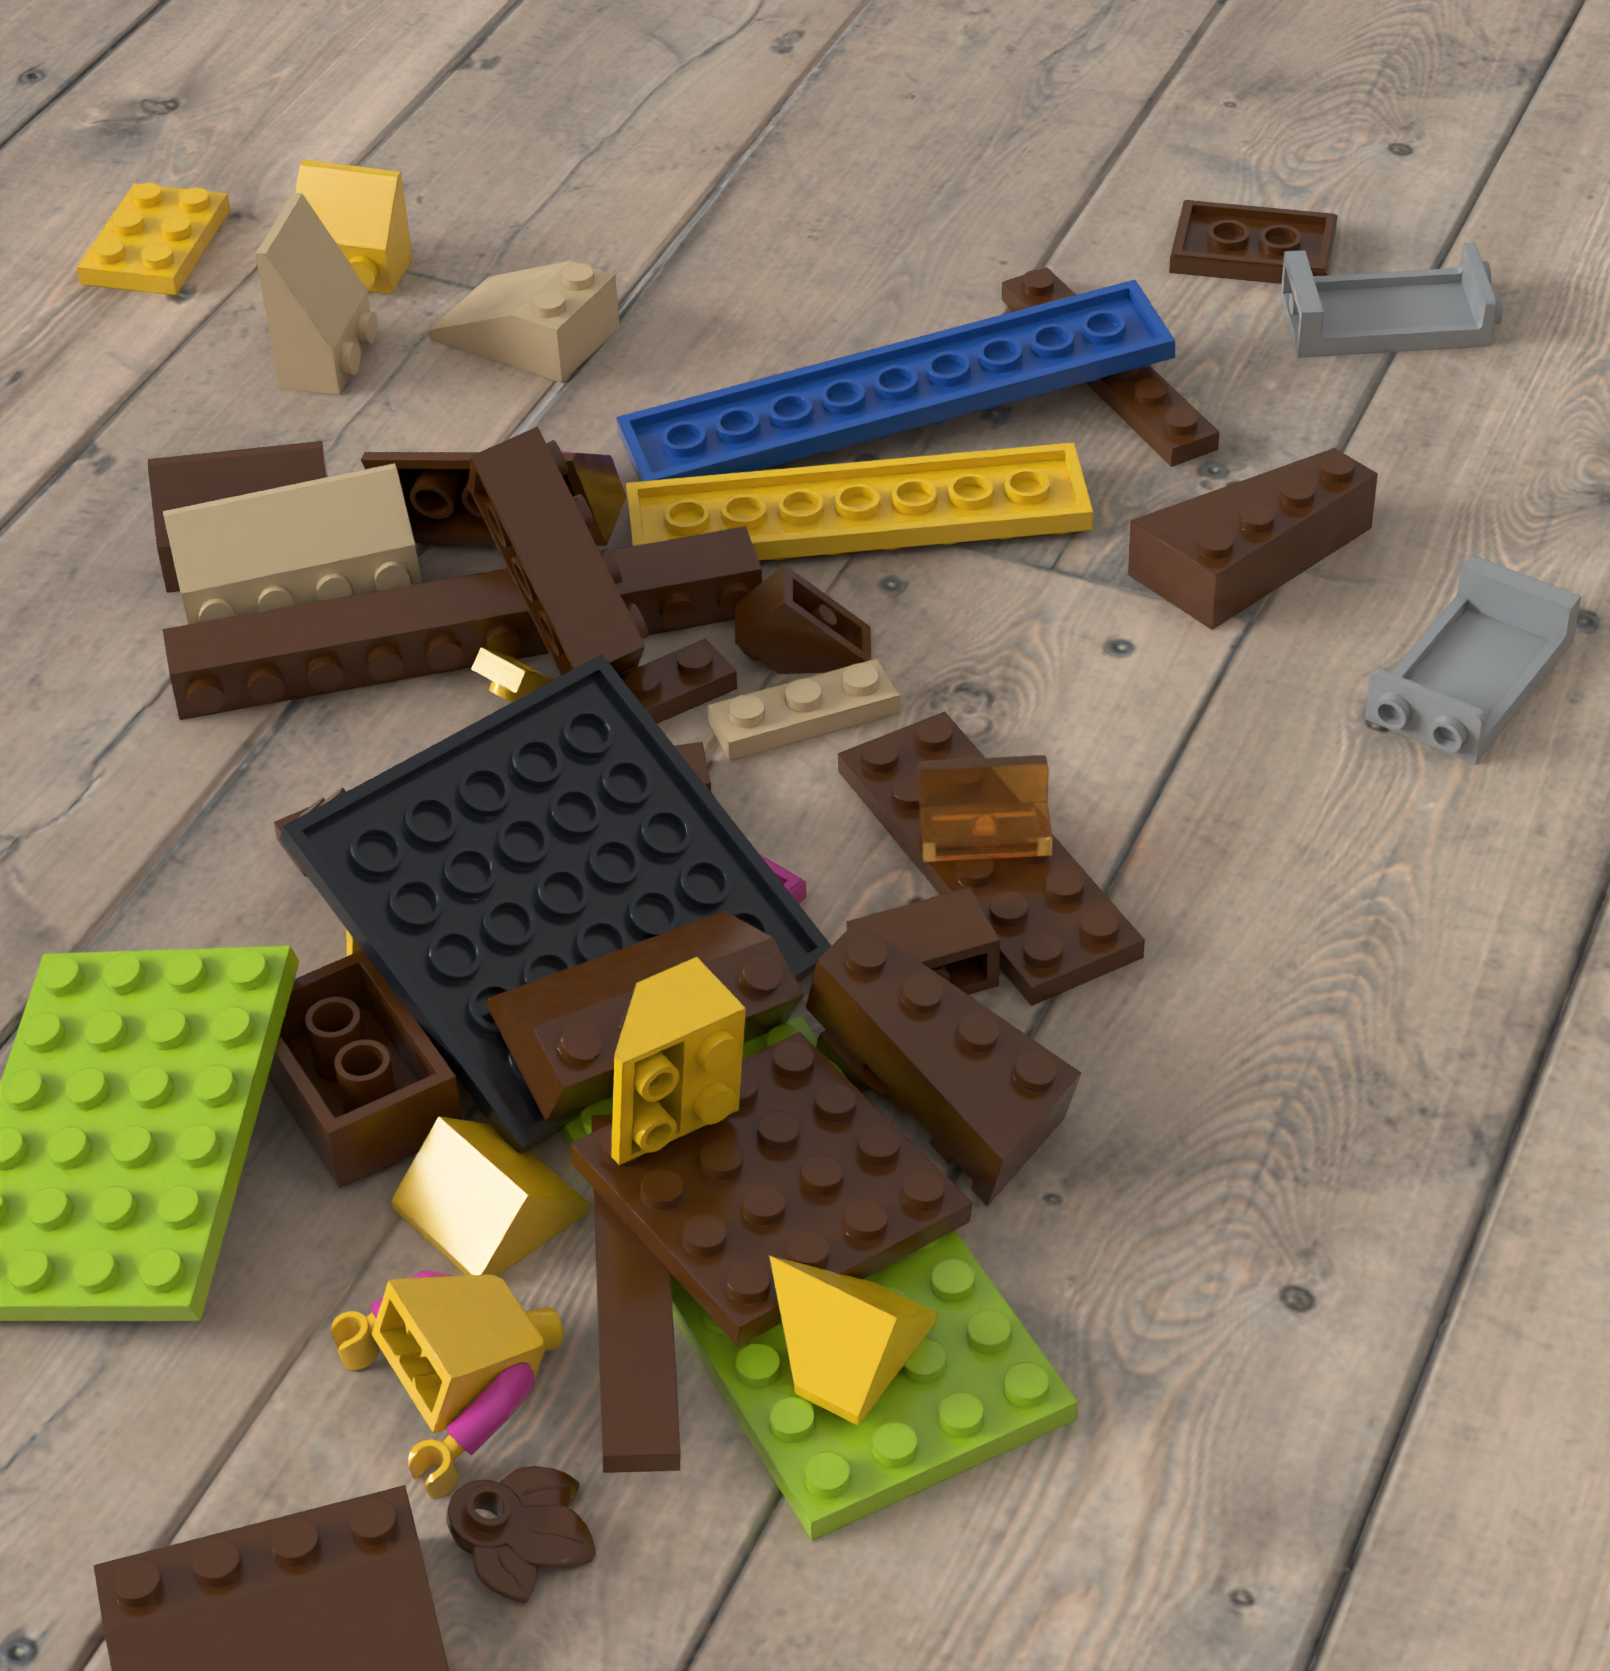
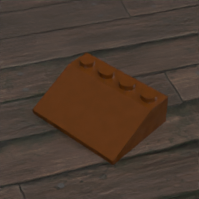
[93,1485,449,1671]

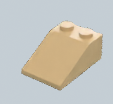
[255,192,378,395]
[429,261,620,383]

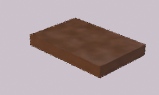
[1169,200,1338,284]

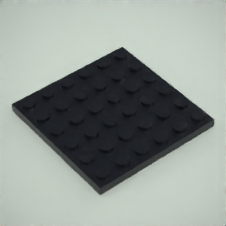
[279,654,831,1154]

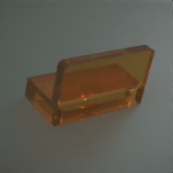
[918,755,1052,862]

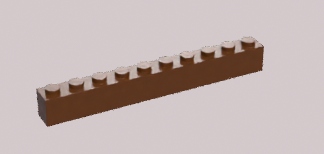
[162,526,762,720]

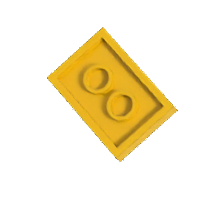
[76,182,230,295]

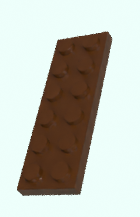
[838,711,1145,1006]

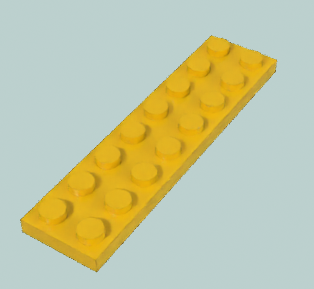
[626,442,1093,561]

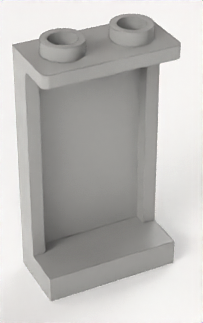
[1281,242,1503,358]
[1365,555,1581,764]

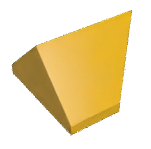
[769,1255,937,1426]

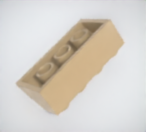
[163,463,422,625]

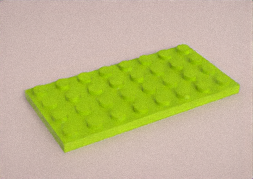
[559,1015,1078,1541]

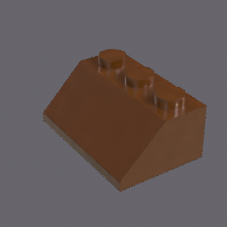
[148,441,328,593]

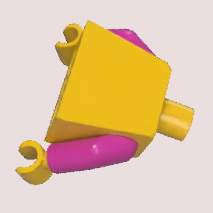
[331,1270,563,1499]

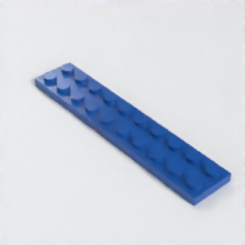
[616,280,1175,482]

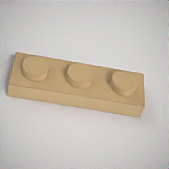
[708,659,900,761]

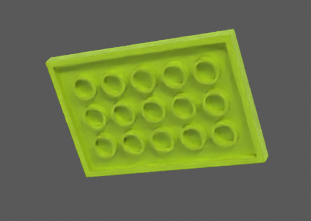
[0,945,300,1321]

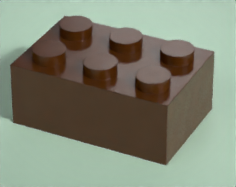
[268,950,463,1188]

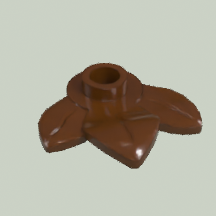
[446,1466,596,1603]

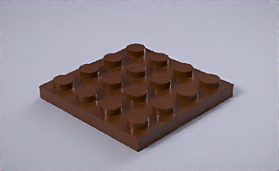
[570,1032,973,1347]

